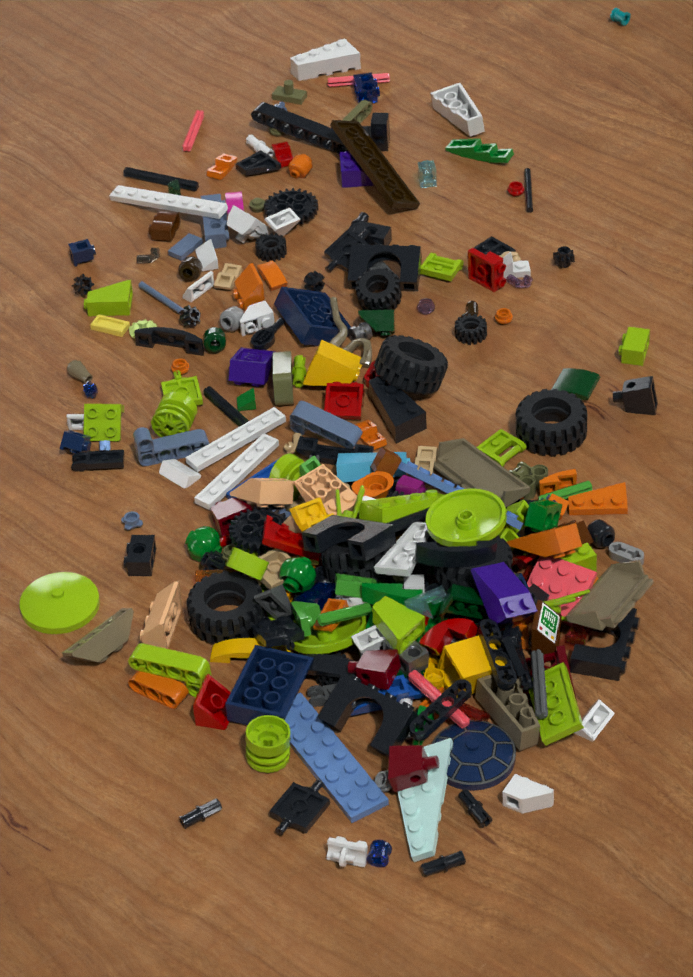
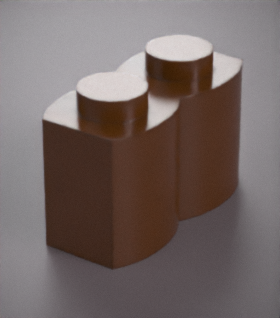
[149,210,181,241]

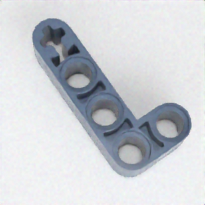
[290,401,363,449]
[133,427,210,466]

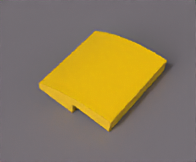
[289,497,334,532]

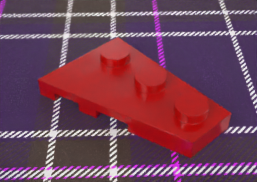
[262,515,321,561]

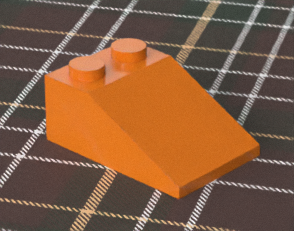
[507,523,582,559]

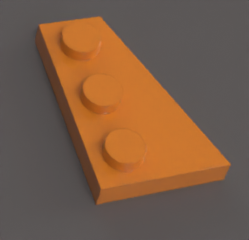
[568,482,628,515]

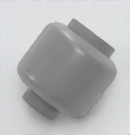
[219,306,244,332]

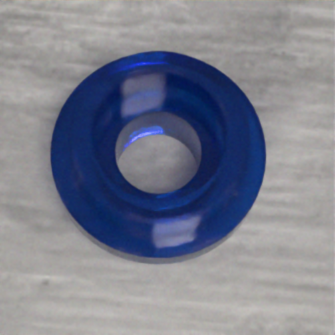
[83,380,98,399]

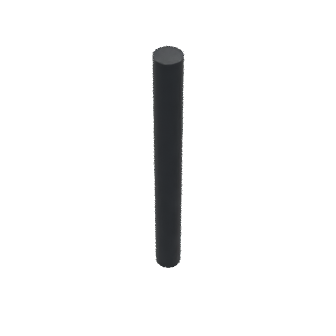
[524,168,533,213]

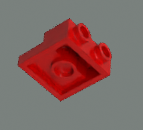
[468,248,506,293]
[324,382,365,420]

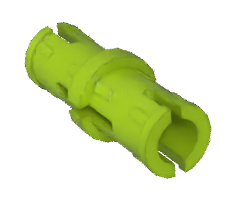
[292,355,307,388]

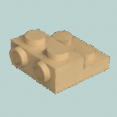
[248,548,291,589]

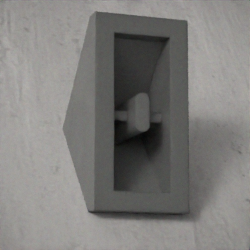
[254,584,293,620]

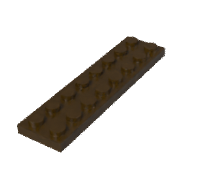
[330,120,420,209]

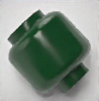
[203,327,226,353]

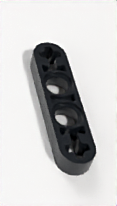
[478,619,517,691]
[409,679,472,741]

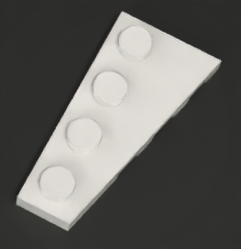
[374,522,430,577]

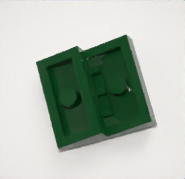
[551,368,601,400]

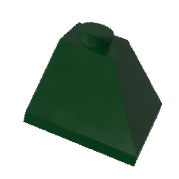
[358,310,395,336]

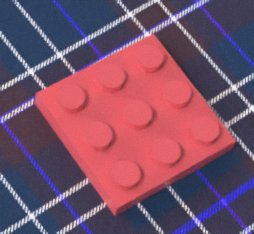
[527,556,597,628]

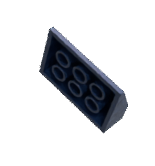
[274,287,351,346]
[226,645,314,725]

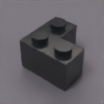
[363,113,390,151]

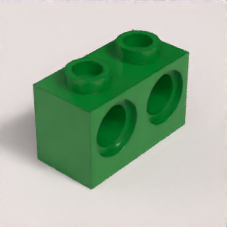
[524,499,563,532]

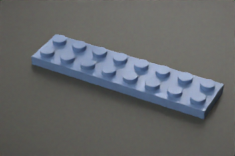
[398,461,524,530]
[284,692,389,823]

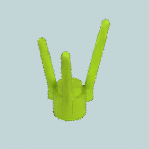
[335,485,365,518]
[543,589,590,622]

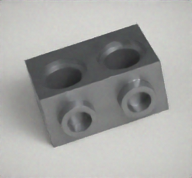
[383,639,429,677]

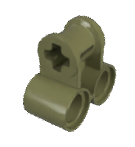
[509,462,548,500]

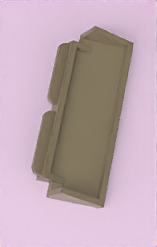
[434,438,531,508]
[566,560,654,631]

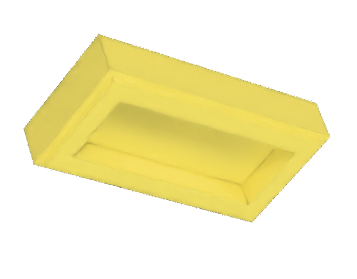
[90,314,130,337]

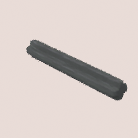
[531,649,548,720]

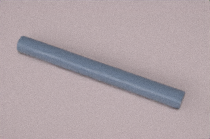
[139,282,184,314]

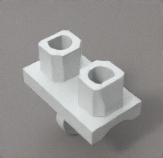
[327,836,368,867]

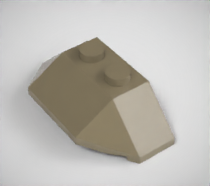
[62,608,134,663]

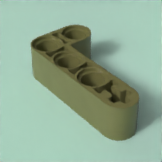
[273,351,294,406]

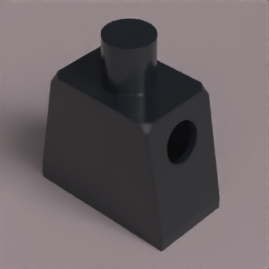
[613,376,658,415]

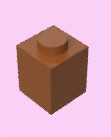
[370,447,402,477]

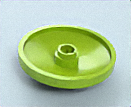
[426,489,507,547]
[19,572,100,634]
[293,608,367,654]

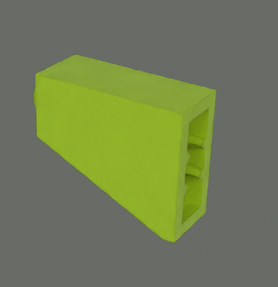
[84,280,133,316]
[372,596,425,654]

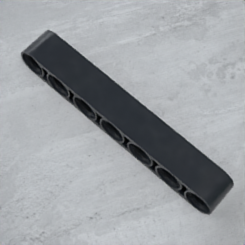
[251,102,349,154]

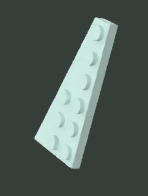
[397,738,453,862]

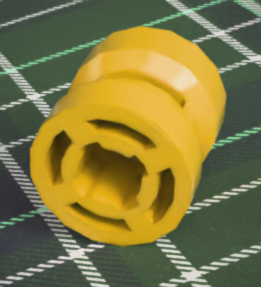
[424,668,445,689]

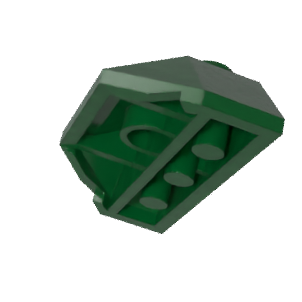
[438,584,489,624]

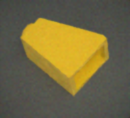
[303,340,362,386]
[437,635,506,698]

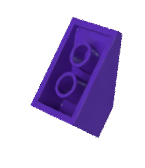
[340,151,374,188]
[229,347,276,387]
[471,562,537,626]

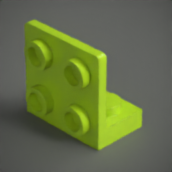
[84,404,124,441]

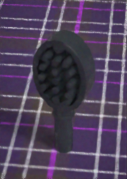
[251,318,285,350]

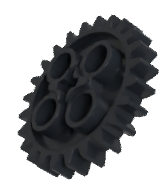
[264,188,319,226]
[229,507,288,555]

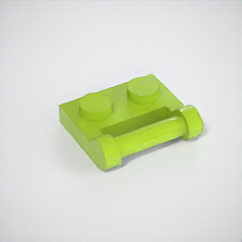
[420,252,464,281]
[476,429,526,467]

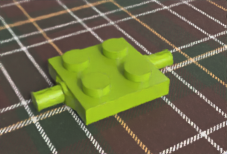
[161,370,203,405]

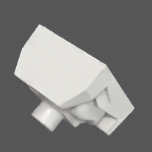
[227,205,274,243]

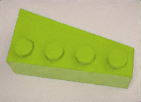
[359,490,444,523]

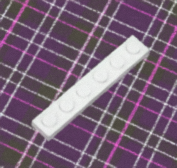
[186,407,286,472]
[194,433,279,510]

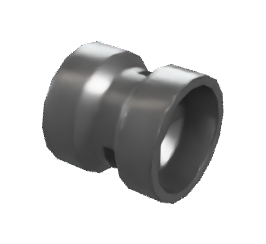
[348,322,372,341]

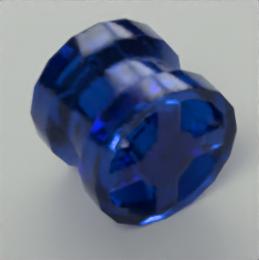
[367,840,392,868]

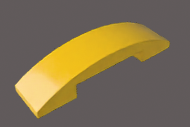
[210,638,294,663]

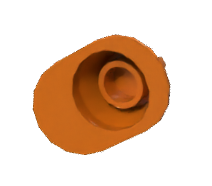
[351,471,394,499]

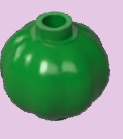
[185,526,223,562]
[279,557,316,593]

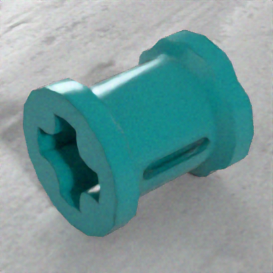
[610,8,631,26]

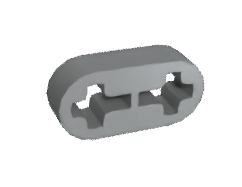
[609,541,644,565]

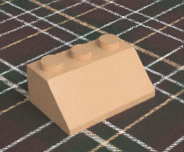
[140,581,182,649]

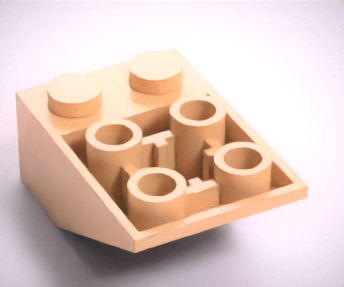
[294,464,358,516]
[230,478,294,507]

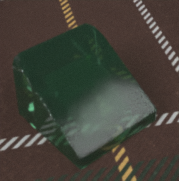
[168,179,181,196]

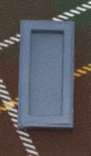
[168,233,203,261]

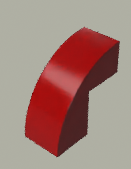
[419,618,479,657]

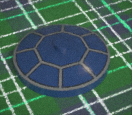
[432,720,516,791]

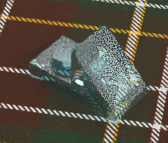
[404,585,447,619]

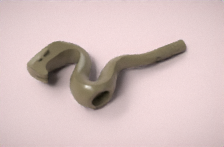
[329,297,372,367]

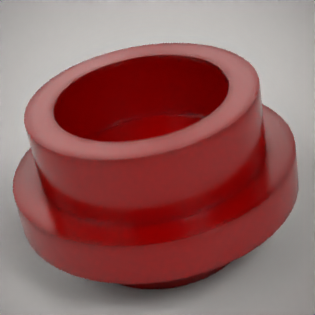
[508,181,524,196]

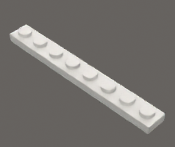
[109,185,228,219]

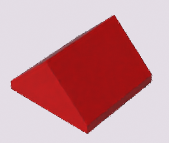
[193,674,231,730]

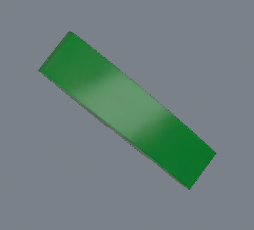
[445,138,514,163]
[362,583,443,616]

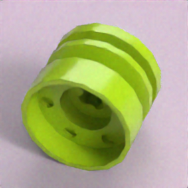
[151,392,198,437]
[269,453,304,501]
[246,715,291,773]

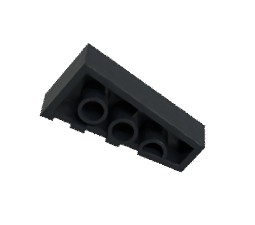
[369,376,427,444]

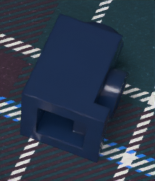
[68,239,96,267]
[60,430,91,453]

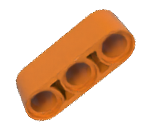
[128,671,189,709]

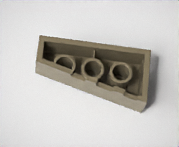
[475,672,540,751]

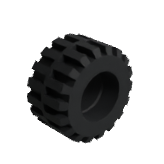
[355,267,402,310]

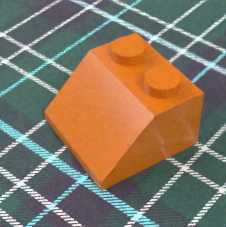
[232,263,265,313]

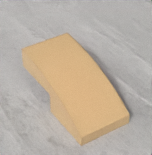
[213,263,242,290]
[415,446,438,476]

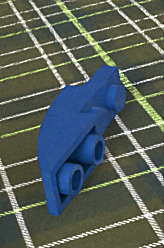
[350,674,427,716]

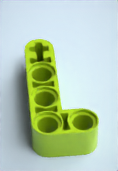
[225,547,269,581]
[128,643,212,698]

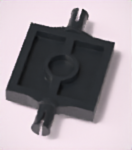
[324,228,371,273]
[251,616,305,650]
[269,779,330,835]

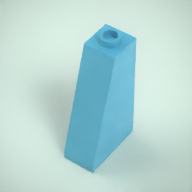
[336,452,410,482]

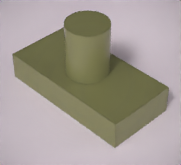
[272,80,307,105]

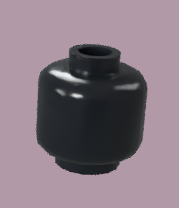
[587,519,615,548]

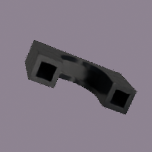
[347,244,422,291]
[302,515,396,561]
[570,608,640,681]
[318,674,418,758]

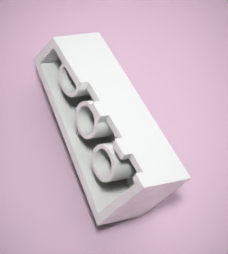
[290,39,361,81]
[430,83,485,137]

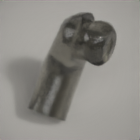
[137,248,160,263]

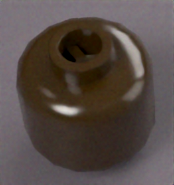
[178,256,203,282]

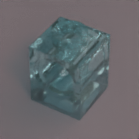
[417,160,437,188]

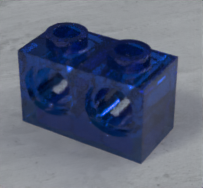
[353,72,380,104]
[295,582,336,612]

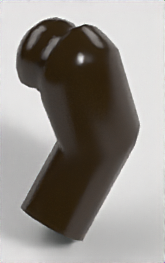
[461,300,479,318]

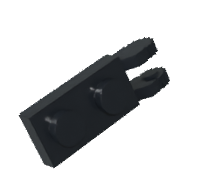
[71,450,125,472]

